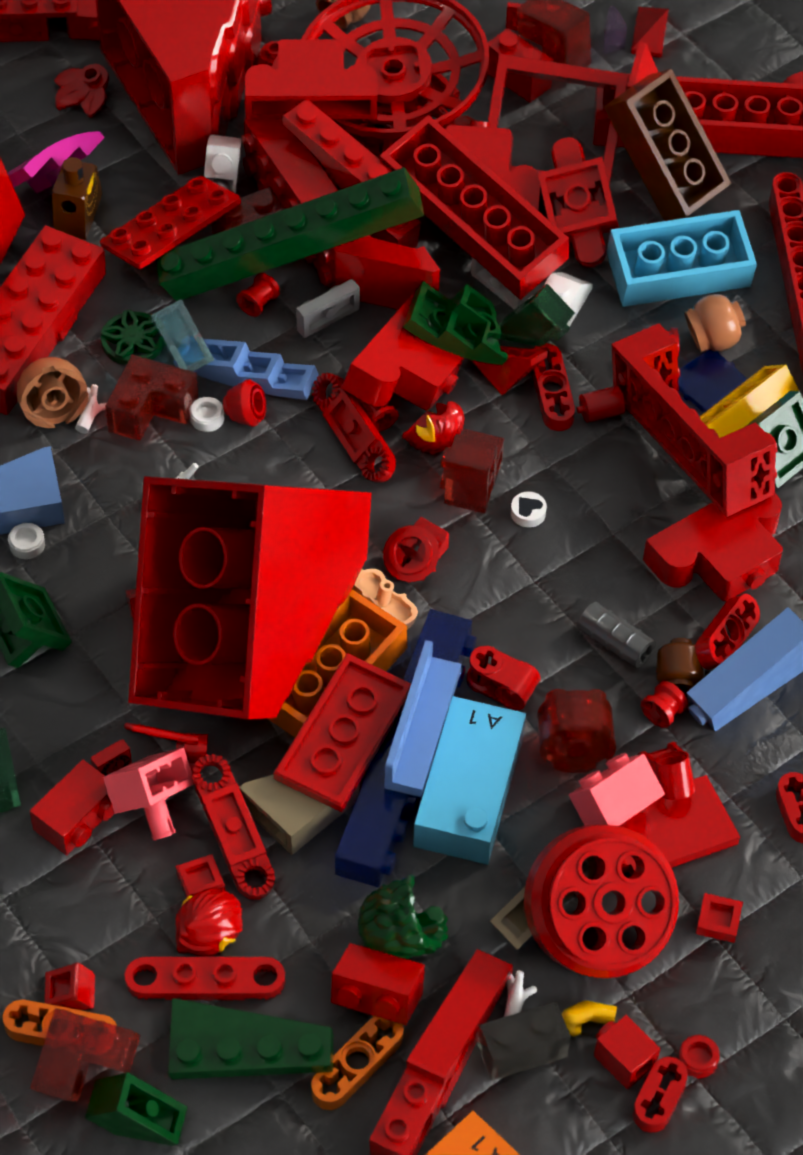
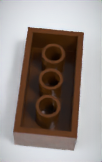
[604,68,732,221]

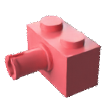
[103,747,193,840]
[568,753,665,826]

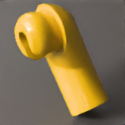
[560,1000,617,1036]

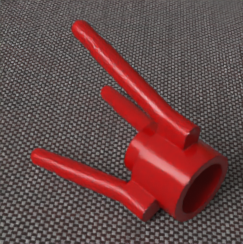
[124,722,208,771]

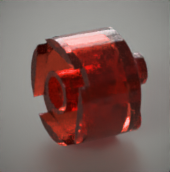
[537,689,616,773]

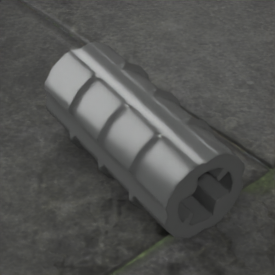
[577,602,656,668]

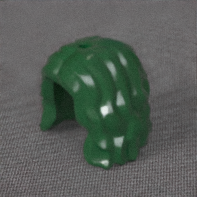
[357,875,448,959]

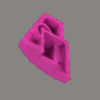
[8,131,105,193]

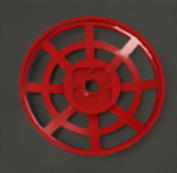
[301,0,489,139]

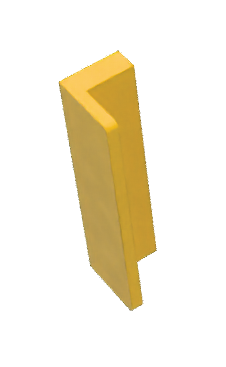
[700,364,803,438]

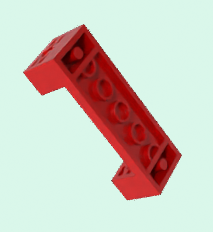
[611,323,778,517]

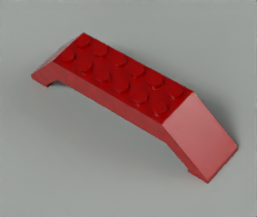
[241,55,440,309]

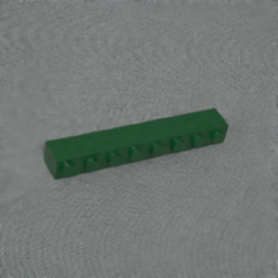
[156,167,424,302]

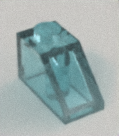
[151,299,214,377]

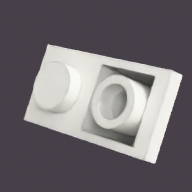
[204,134,242,212]

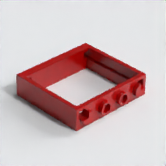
[488,54,629,186]

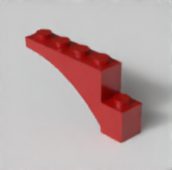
[282,99,421,248]

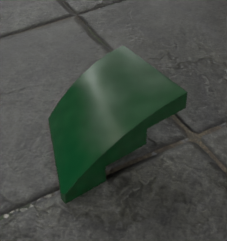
[403,281,508,365]

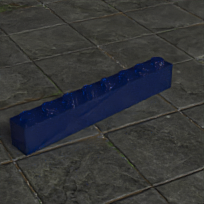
[335,609,477,888]

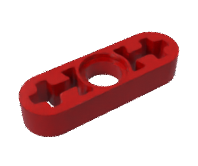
[531,343,575,431]
[695,594,760,670]

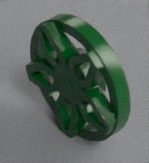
[101,309,165,366]

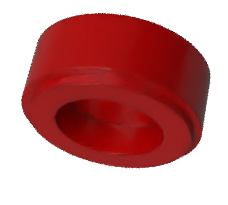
[678,1035,720,1078]

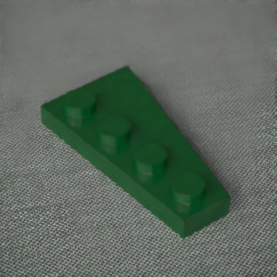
[168,998,334,1080]

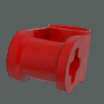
[466,646,541,710]
[637,742,696,800]

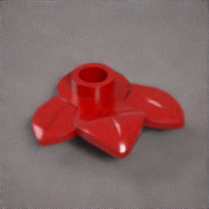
[54,64,109,118]

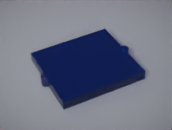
[678,350,747,413]

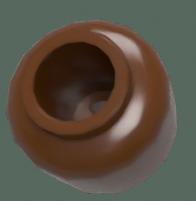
[656,638,705,695]

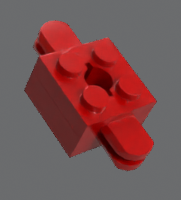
[538,137,619,268]

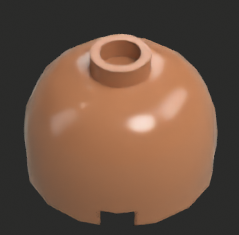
[17,357,89,428]

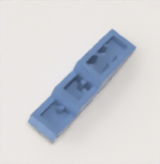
[173,338,319,400]

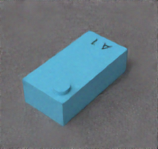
[607,210,757,307]
[413,696,526,865]

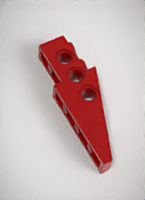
[369,949,513,1155]

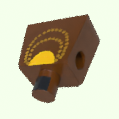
[52,157,103,240]

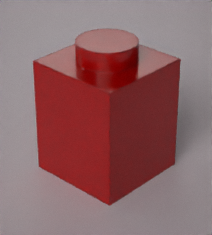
[594,1015,661,1090]

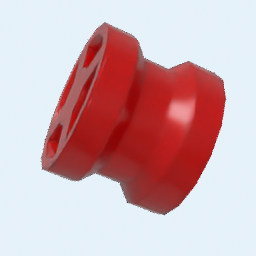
[640,681,688,728]

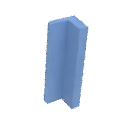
[385,640,461,798]

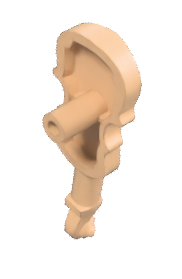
[352,569,418,630]

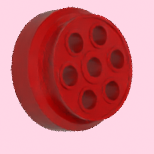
[524,824,679,978]

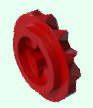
[383,525,441,583]

